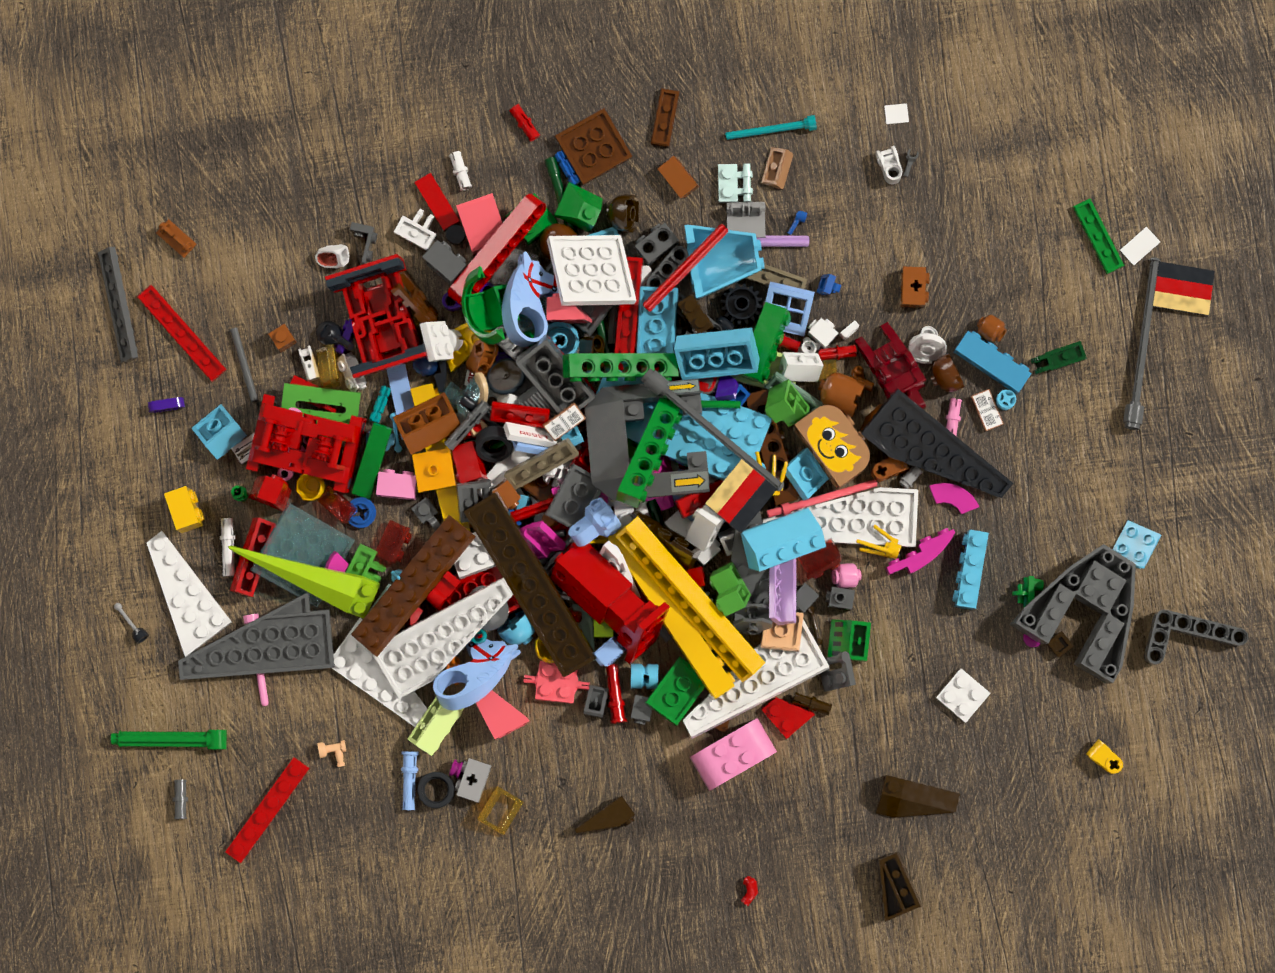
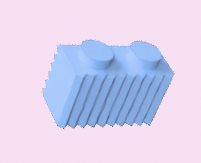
[594,636,626,666]

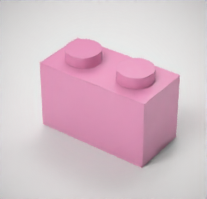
[376,469,417,500]

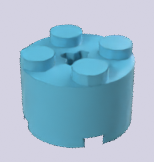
[546,322,579,354]

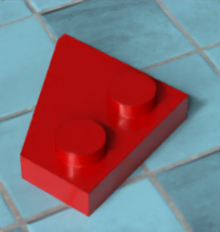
[762,697,815,739]

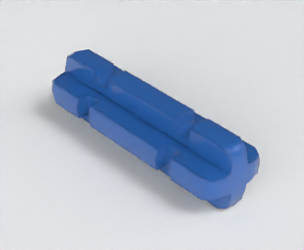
[555,151,580,185]

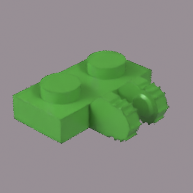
[346,544,386,582]

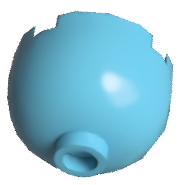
[497,609,535,645]

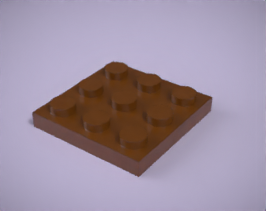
[555,108,633,186]

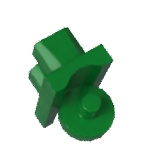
[1012,576,1043,609]

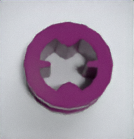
[449,759,464,779]

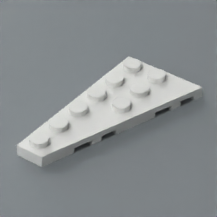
[147,531,232,657]
[332,618,427,727]

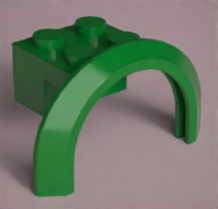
[462,266,520,345]

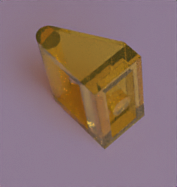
[316,344,341,388]
[477,786,524,835]

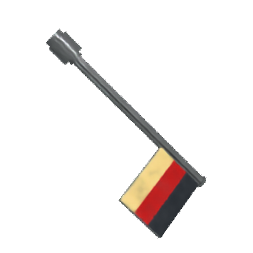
[1123,257,1215,430]
[641,368,784,534]

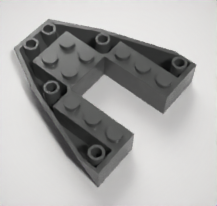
[1009,544,1136,684]

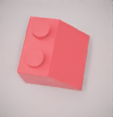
[547,293,592,324]

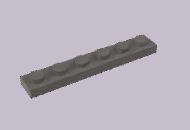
[98,247,138,363]

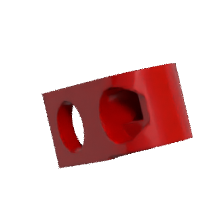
[426,571,462,609]

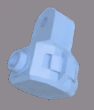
[568,498,621,547]

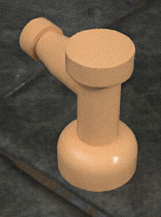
[317,740,346,767]

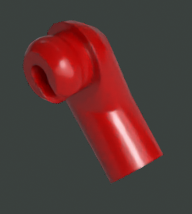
[740,876,758,906]

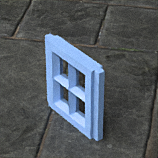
[765,281,815,336]

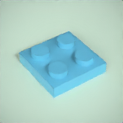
[785,448,829,501]

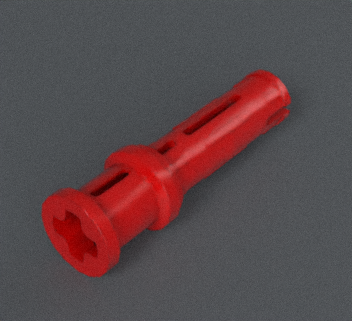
[605,664,627,724]

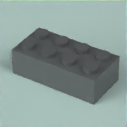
[516,334,595,413]

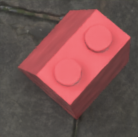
[456,193,502,255]
[476,690,530,740]

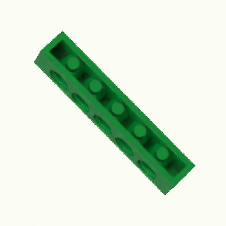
[563,353,679,382]
[616,398,683,509]

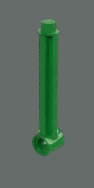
[111,730,227,750]

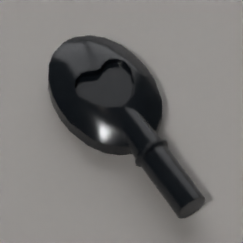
[316,321,354,350]

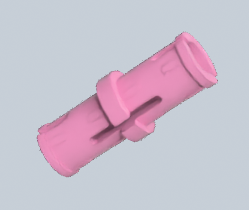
[946,398,962,436]

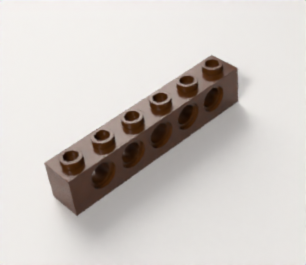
[745,389,800,507]

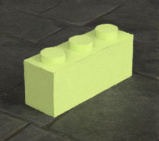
[407,693,464,756]

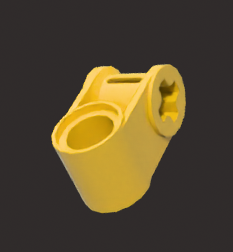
[1086,739,1123,774]

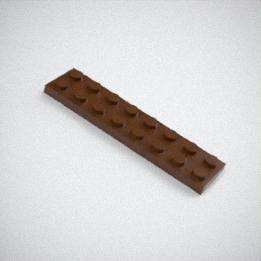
[351,515,476,657]

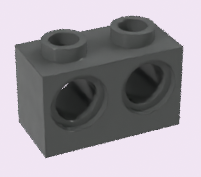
[635,223,679,266]

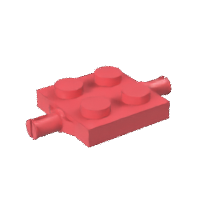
[524,661,590,704]

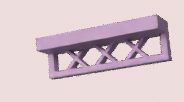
[769,558,796,625]

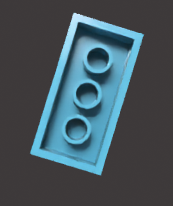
[674,328,760,380]

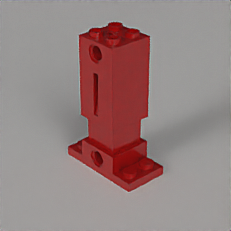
[551,543,670,664]

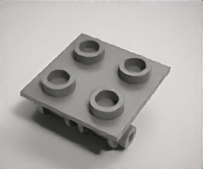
[727,202,766,238]

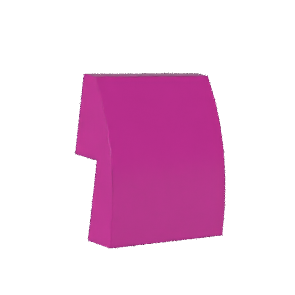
[520,521,566,559]

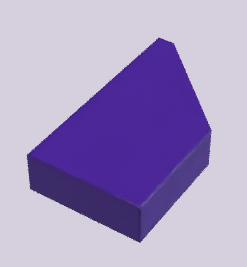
[715,375,738,401]

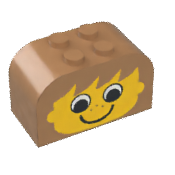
[793,405,870,490]

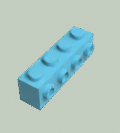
[953,530,989,610]

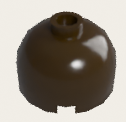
[606,194,640,233]

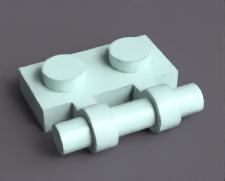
[718,164,753,203]

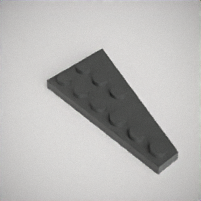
[723,511,769,620]

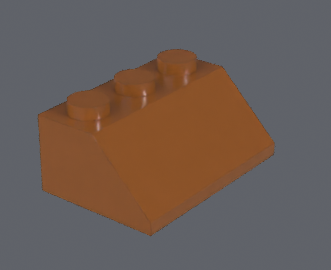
[393,392,460,454]

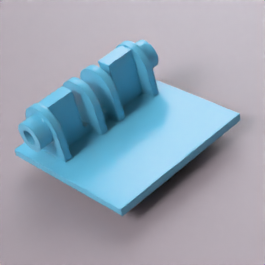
[1113,520,1161,569]

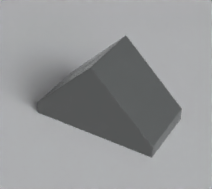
[583,685,609,718]

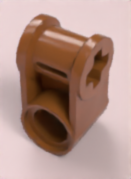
[466,340,498,377]
[871,457,909,482]

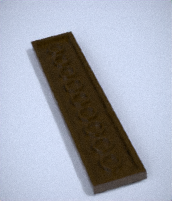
[464,492,596,678]

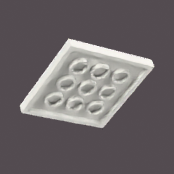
[547,235,636,306]

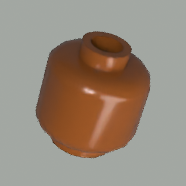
[977,315,1006,343]

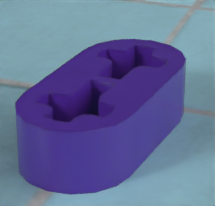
[148,397,185,413]

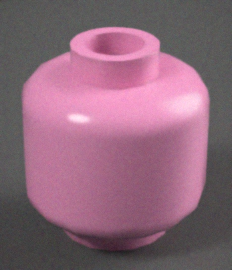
[832,563,862,589]

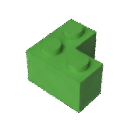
[765,379,810,427]
[709,562,751,617]

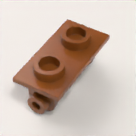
[156,219,197,258]

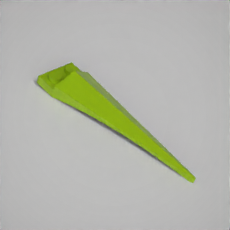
[228,545,380,619]

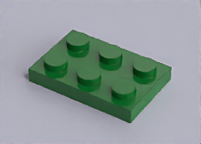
[645,656,705,726]

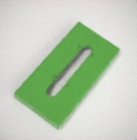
[281,383,361,424]

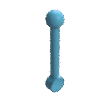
[390,413,402,452]

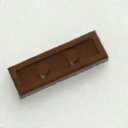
[651,88,680,148]

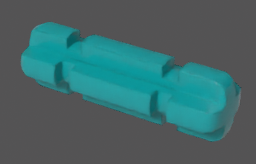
[370,386,391,423]

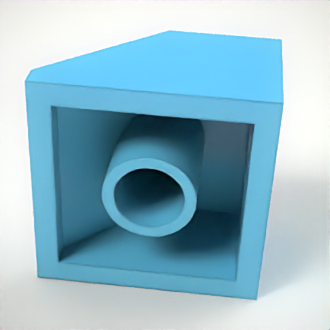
[192,404,247,460]

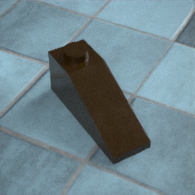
[575,796,635,833]

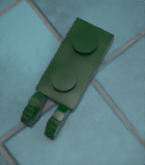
[1030,341,1087,375]

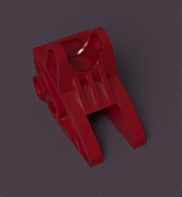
[854,322,926,409]

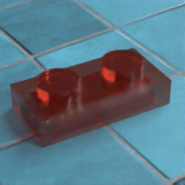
[317,485,357,524]

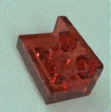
[376,520,413,565]
[798,538,843,579]

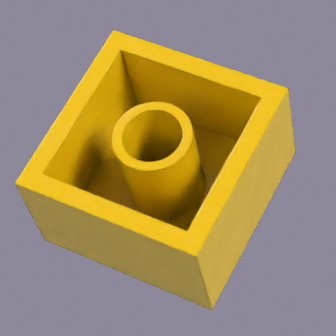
[164,486,205,533]

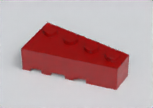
[248,474,292,512]

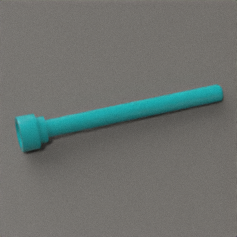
[725,115,817,140]

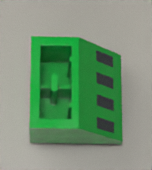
[827,619,871,662]

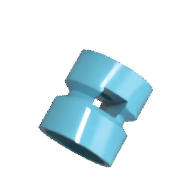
[631,664,658,689]

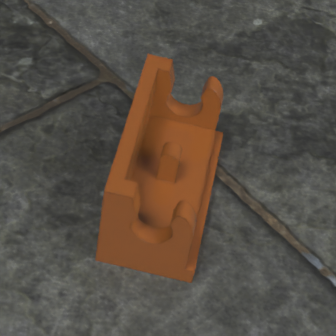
[658,156,700,199]

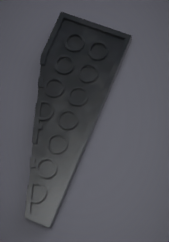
[860,388,1014,498]

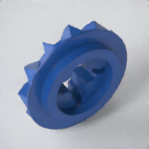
[345,497,376,528]

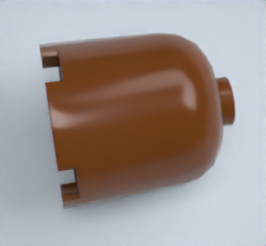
[818,372,866,417]

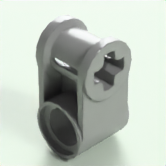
[496,327,529,361]

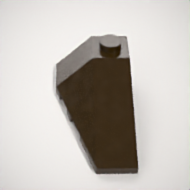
[631,510,701,570]
[876,775,960,818]

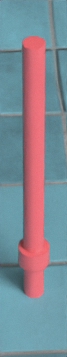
[766,479,877,518]

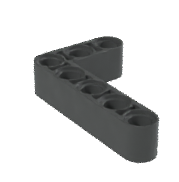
[646,246,722,331]
[1144,610,1248,665]

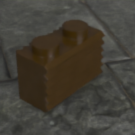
[677,294,714,334]

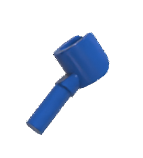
[787,211,807,235]

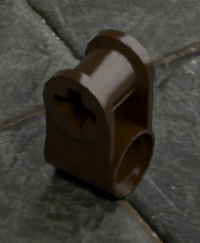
[579,335,605,371]

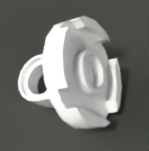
[908,326,947,364]

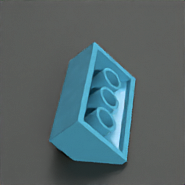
[741,508,826,571]

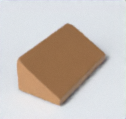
[761,147,793,189]

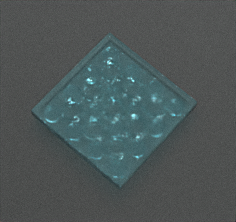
[251,503,355,607]

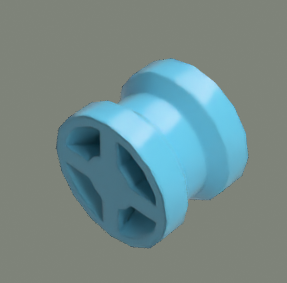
[996,389,1016,410]

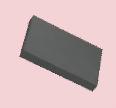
[545,464,601,528]

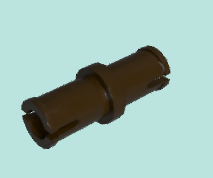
[792,692,832,716]

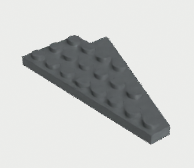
[178,593,335,680]

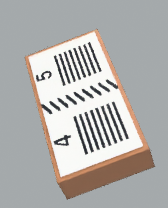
[971,389,1004,432]
[543,402,586,441]

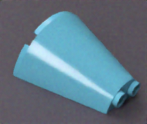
[685,225,765,299]

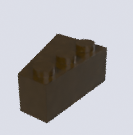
[879,851,922,922]

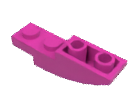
[885,528,955,575]

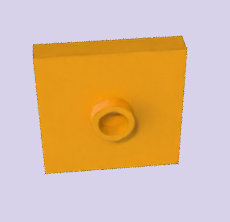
[412,448,457,493]

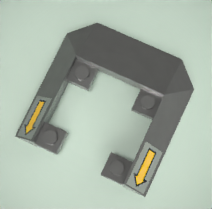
[585,379,710,501]

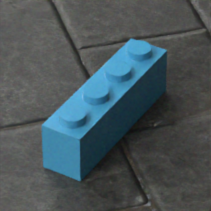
[954,331,1032,395]

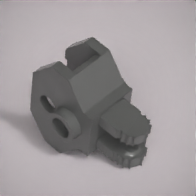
[733,604,772,635]

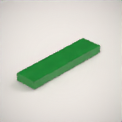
[1072,199,1124,275]
[352,422,393,500]

